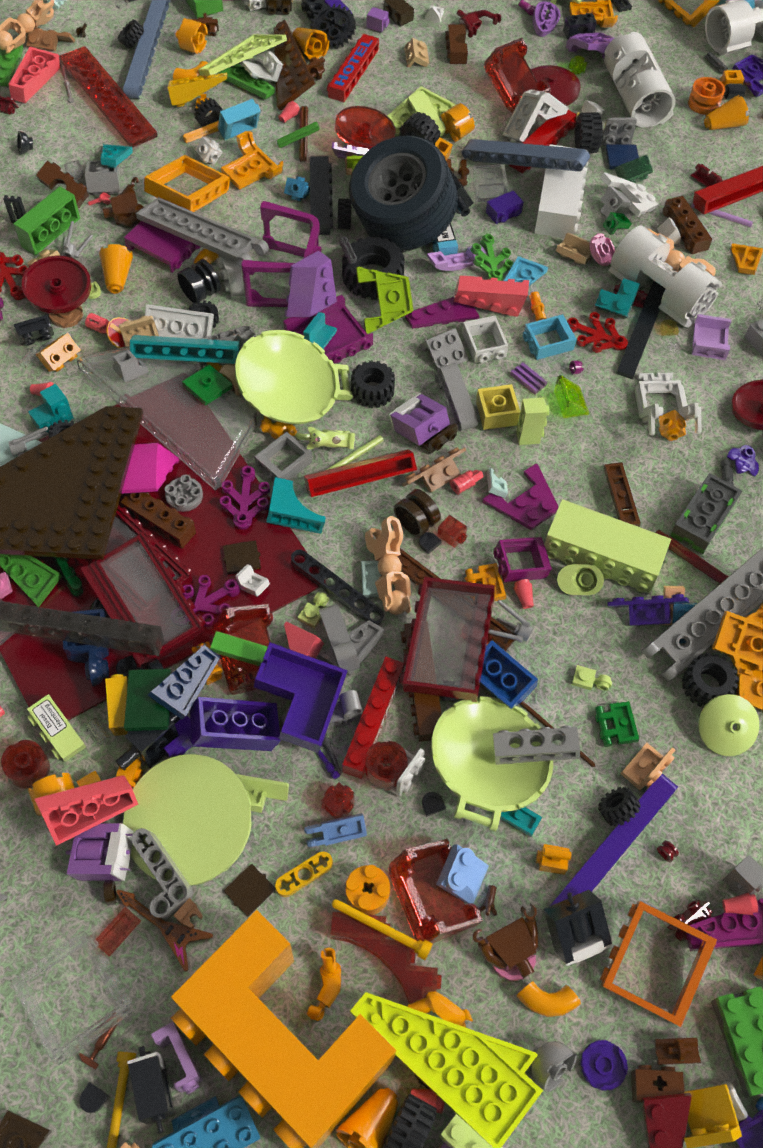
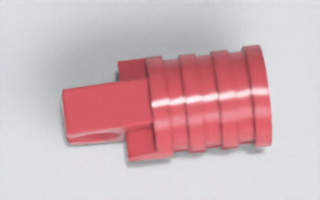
[85,313,110,334]
[450,470,484,495]

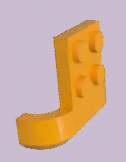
[569,0,618,28]
[221,131,283,190]

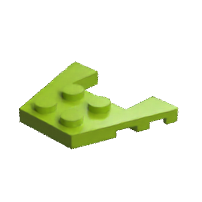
[356,267,414,334]

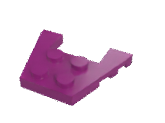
[482,463,559,530]

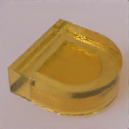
[660,319,679,336]

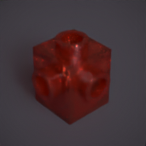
[321,782,355,819]

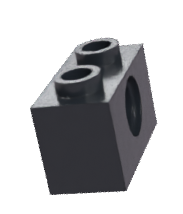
[563,13,597,40]

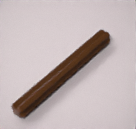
[299,106,308,162]

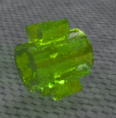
[568,56,587,74]

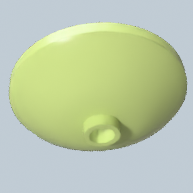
[698,694,759,756]

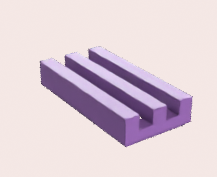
[510,362,548,395]

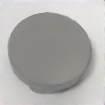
[165,475,203,512]

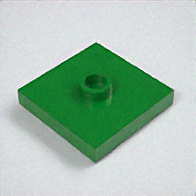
[182,364,233,406]

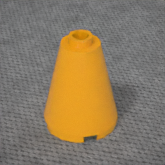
[293,27,329,59]
[704,95,749,130]
[99,244,133,294]
[336,1088,399,1148]

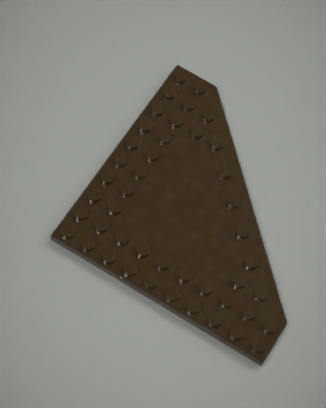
[0,406,143,560]

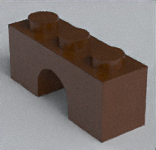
[445,24,468,64]
[36,160,89,209]

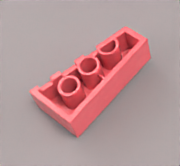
[9,47,60,103]
[454,275,529,317]
[35,775,138,846]

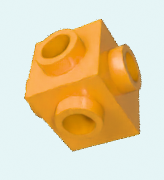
[659,410,686,441]

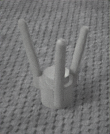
[61,221,93,259]
[9,427,48,456]
[489,600,533,642]

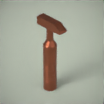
[79,1012,122,1070]

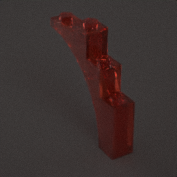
[330,912,442,1013]

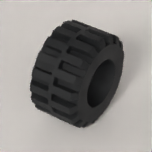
[399,112,441,145]
[574,112,603,153]
[351,360,395,408]
[682,653,739,707]
[382,1094,436,1148]

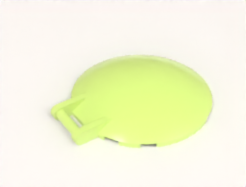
[235,330,353,424]
[431,696,553,832]

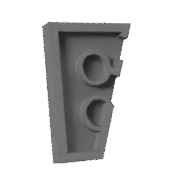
[318,620,385,676]

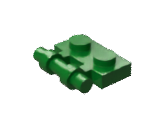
[595,701,639,747]

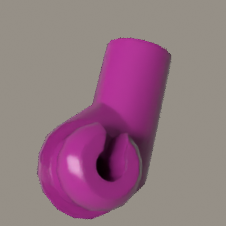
[518,0,536,16]

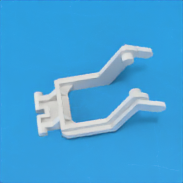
[634,372,702,435]

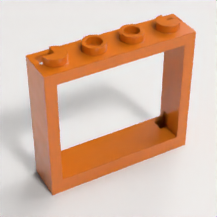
[600,901,717,1027]

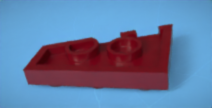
[642,1093,692,1148]

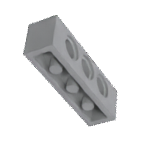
[493,725,580,765]

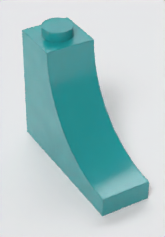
[266,477,326,534]

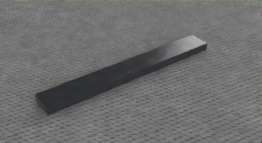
[616,280,666,379]

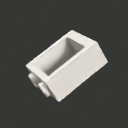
[462,315,508,363]

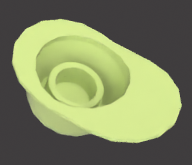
[557,564,604,595]

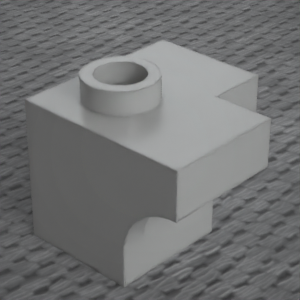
[600,186,632,218]
[112,350,149,382]

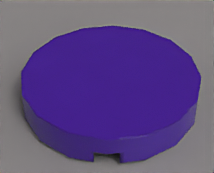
[580,1040,628,1091]

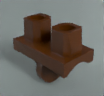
[192,13,219,36]
[307,57,325,80]
[654,1038,701,1065]

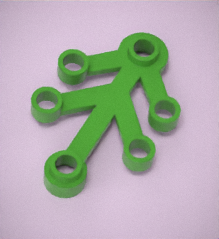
[471,234,514,281]

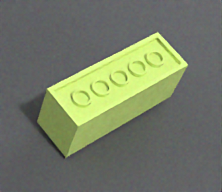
[544,499,671,594]

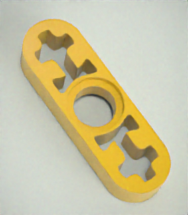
[275,852,333,897]

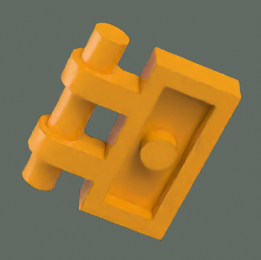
[465,563,506,602]

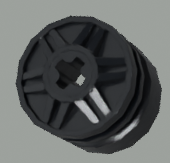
[177,259,221,304]

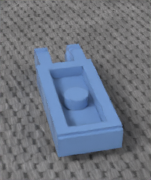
[304,813,367,847]

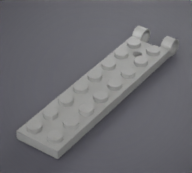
[136,197,269,268]
[641,548,763,682]

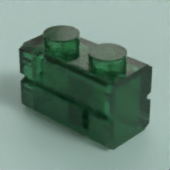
[615,155,653,183]

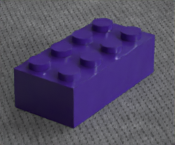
[190,697,281,751]

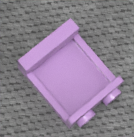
[692,314,731,360]
[151,1022,203,1094]

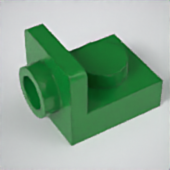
[603,212,632,235]

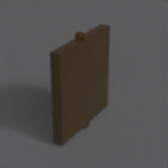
[223,540,261,574]
[223,864,276,917]

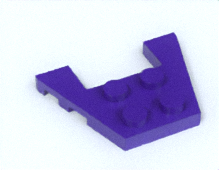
[732,55,763,97]

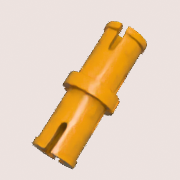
[529,291,547,321]

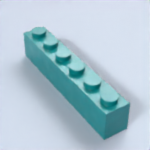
[130,335,239,364]

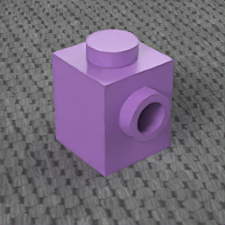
[367,7,389,33]

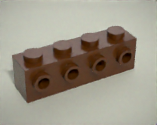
[663,196,712,254]
[121,492,196,549]

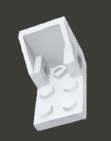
[502,89,569,142]

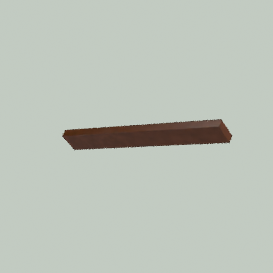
[397,548,516,651]

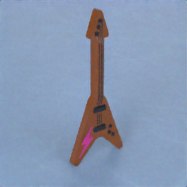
[116,890,213,972]

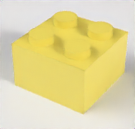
[476,384,520,430]

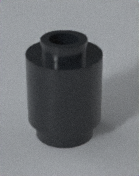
[724,83,746,99]

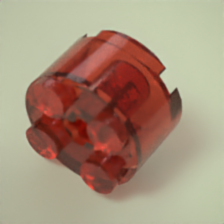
[1,740,50,789]
[365,741,408,791]

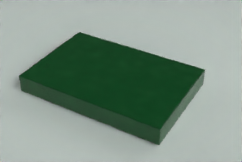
[124,669,172,731]

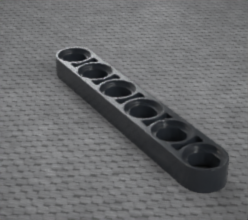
[291,550,384,625]

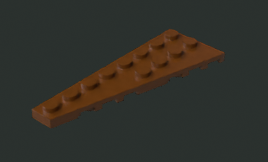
[274,19,315,110]

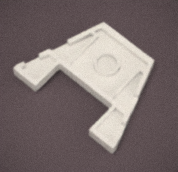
[600,172,659,217]

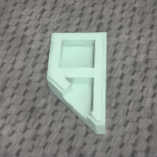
[487,468,508,498]

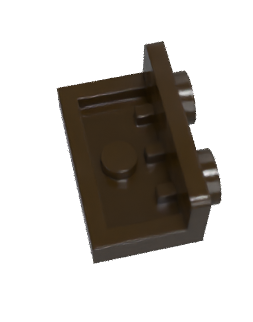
[421,423,458,454]

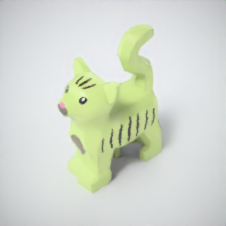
[295,427,355,449]

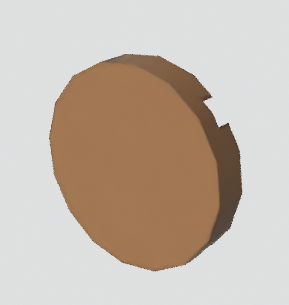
[49,306,83,328]

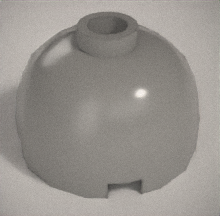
[530,1041,577,1092]

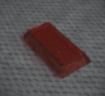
[93,907,141,957]

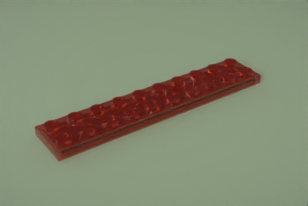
[59,46,158,148]

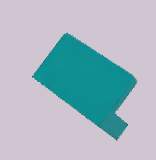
[303,312,337,349]

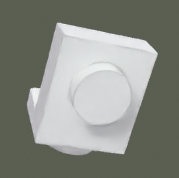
[235,564,270,597]

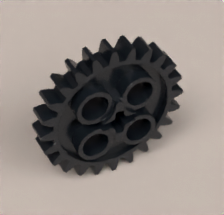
[310,4,356,49]

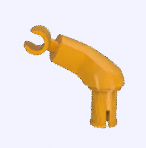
[307,948,341,1021]
[407,991,473,1027]

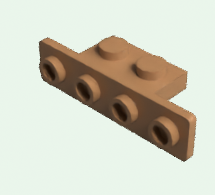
[18,28,75,51]
[401,447,466,493]

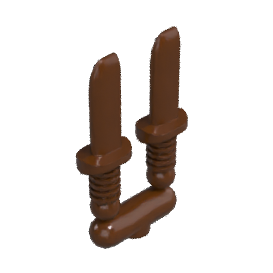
[446,159,470,186]

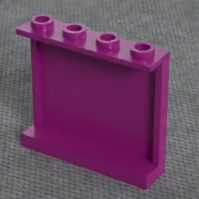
[124,221,201,273]
[283,294,373,363]

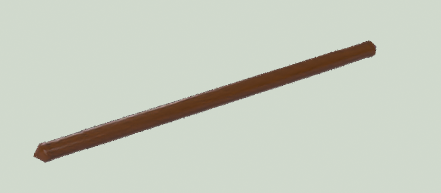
[520,701,595,767]

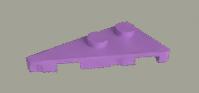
[332,142,370,159]

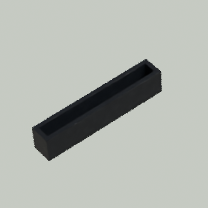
[310,156,333,235]

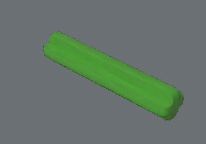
[277,121,320,148]

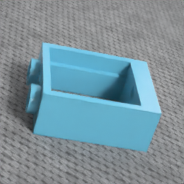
[218,99,261,140]
[523,314,577,360]

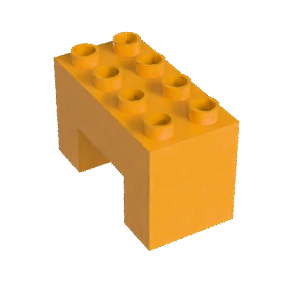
[171,910,397,1148]

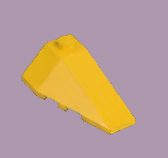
[167,73,228,107]

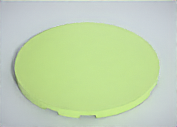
[123,754,252,886]

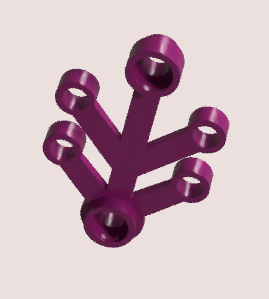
[220,466,270,530]
[171,575,240,627]

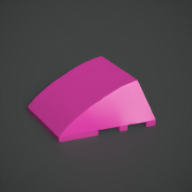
[121,443,179,494]

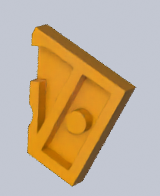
[731,243,763,275]

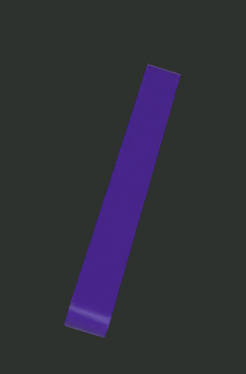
[550,773,679,906]

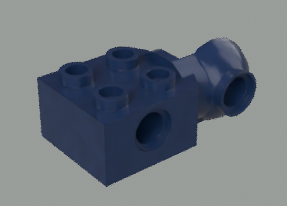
[63,609,109,687]

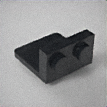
[14,315,54,346]

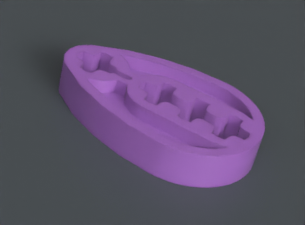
[533,1,561,37]

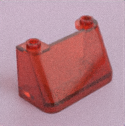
[484,38,552,113]
[212,604,273,695]
[389,838,483,943]

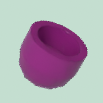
[569,360,584,375]

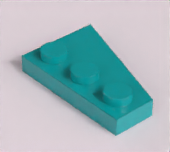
[101,144,133,168]

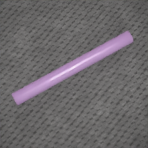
[691,203,753,227]

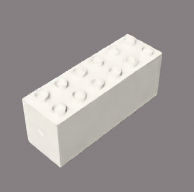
[534,144,589,238]

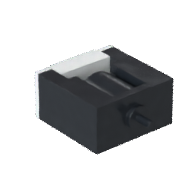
[543,890,613,966]
[127,1046,176,1134]

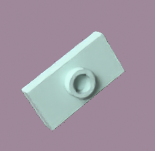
[361,561,381,598]

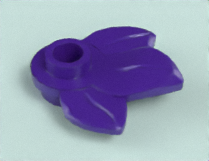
[727,445,759,476]

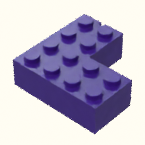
[254,642,348,753]

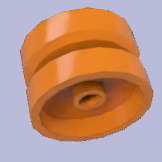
[688,77,725,115]

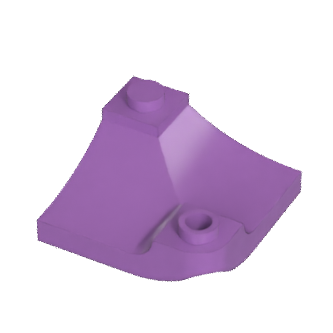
[566,32,615,58]

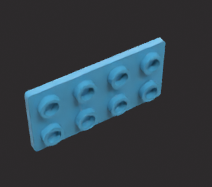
[151,1095,260,1148]

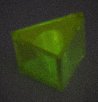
[554,374,590,418]

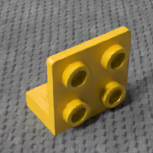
[684,1084,742,1148]

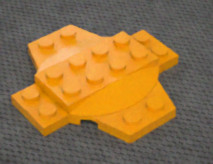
[712,603,763,710]

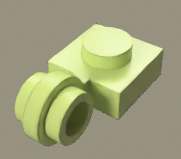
[298,592,329,629]
[572,665,612,691]

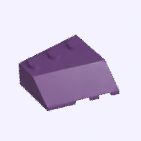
[285,250,337,317]

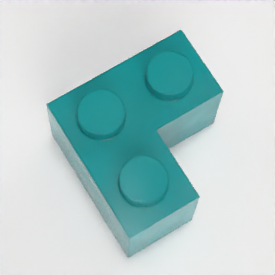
[595,278,640,318]
[28,383,74,433]

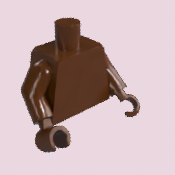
[103,177,144,227]
[472,903,538,979]

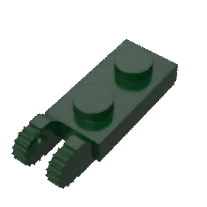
[52,557,83,598]

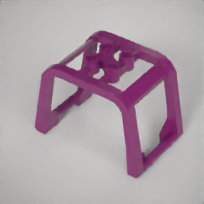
[241,201,322,307]

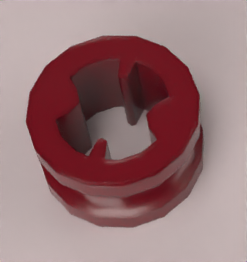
[657,840,679,863]

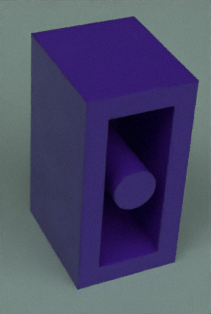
[486,190,524,224]

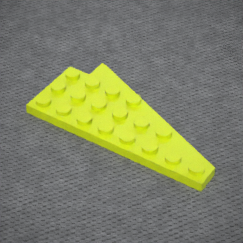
[350,992,543,1148]

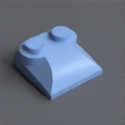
[436,844,489,906]

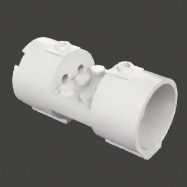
[705,0,763,56]
[604,32,675,128]
[608,226,722,328]

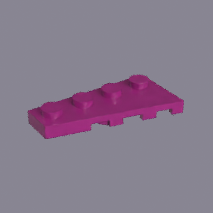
[405,297,480,329]
[685,898,763,951]

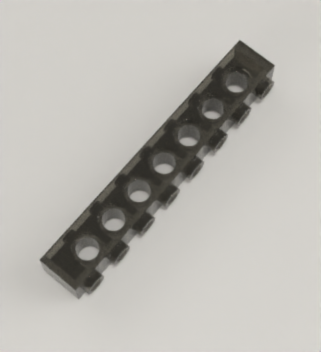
[0,601,164,656]

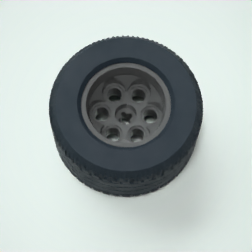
[349,136,458,251]

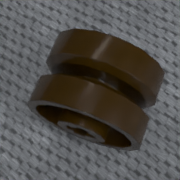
[394,489,441,537]

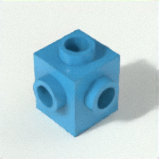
[284,176,310,201]

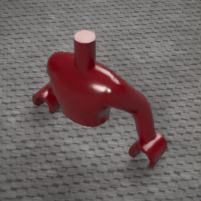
[457,9,502,38]

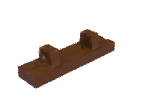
[603,462,641,527]

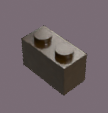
[383,0,414,27]

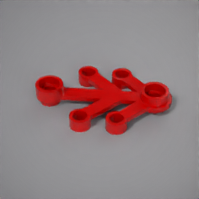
[0,252,27,300]
[567,312,628,353]

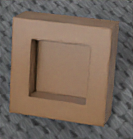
[173,898,203,929]

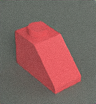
[284,622,324,659]

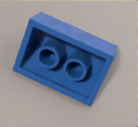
[480,641,538,709]

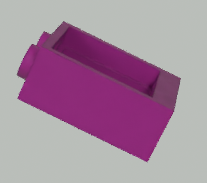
[493,537,552,582]

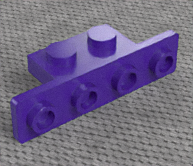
[607,594,689,626]

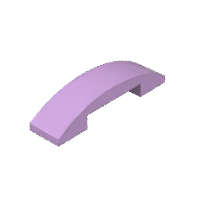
[427,246,488,271]

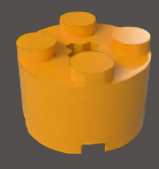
[176,18,208,54]
[441,103,475,142]
[28,773,75,816]
[346,865,390,916]

